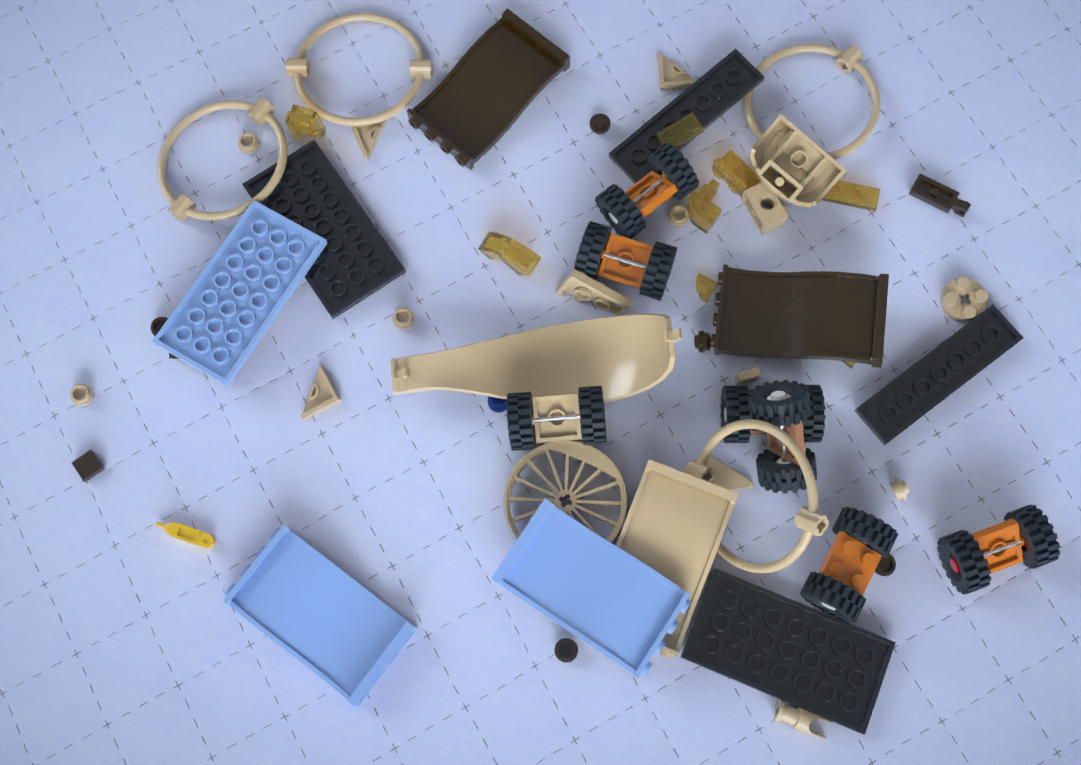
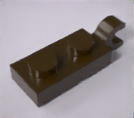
[908,173,971,217]

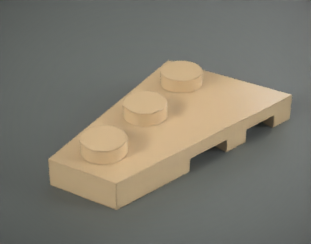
[556,269,632,315]

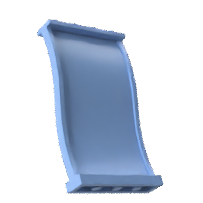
[492,499,691,678]
[223,525,418,707]

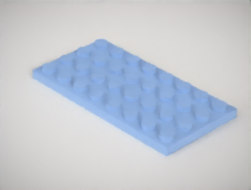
[152,200,327,387]

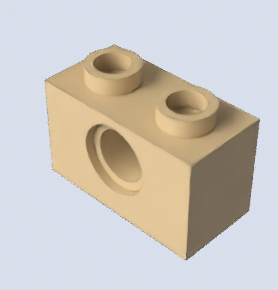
[741,183,788,235]

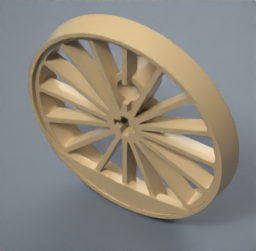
[504,440,628,544]

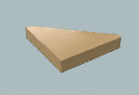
[657,52,697,90]
[351,120,387,161]
[301,365,341,420]
[706,456,754,491]

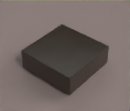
[72,449,105,482]

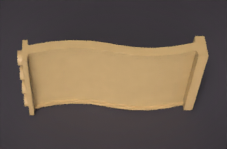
[616,459,738,658]

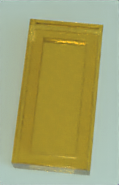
[656,113,704,148]

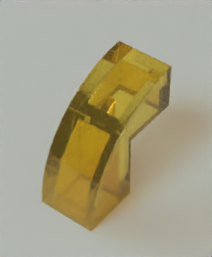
[478,232,541,276]

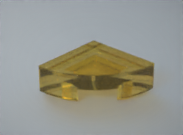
[696,273,718,303]

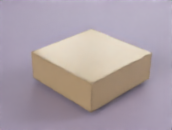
[734,367,761,385]

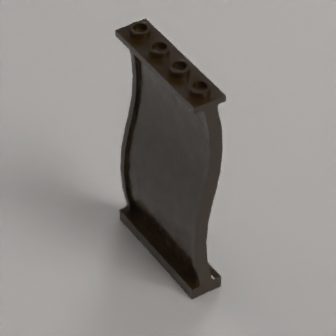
[407,8,570,170]
[710,264,889,368]

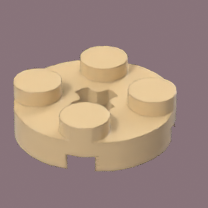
[940,276,989,322]

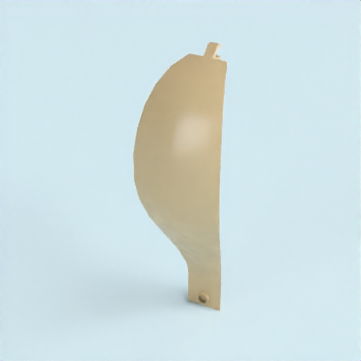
[390,314,682,403]

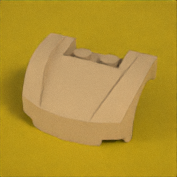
[749,114,847,209]

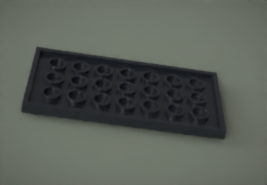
[242,140,406,319]
[680,568,896,735]

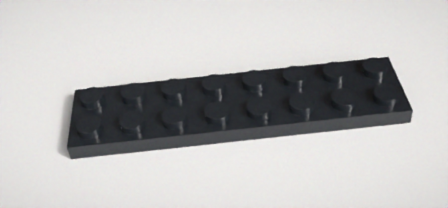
[609,48,764,184]
[854,304,1023,446]

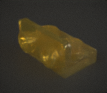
[285,104,326,142]
[712,150,760,198]

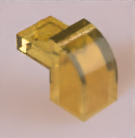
[687,179,721,234]

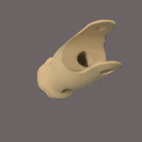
[773,700,832,739]

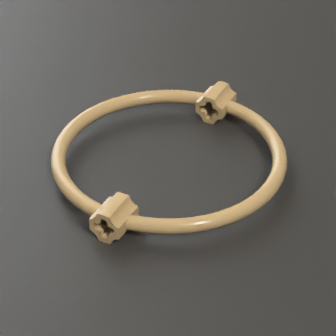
[285,13,433,126]
[743,44,881,160]
[157,98,288,222]
[684,419,829,574]

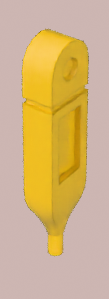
[155,522,216,549]

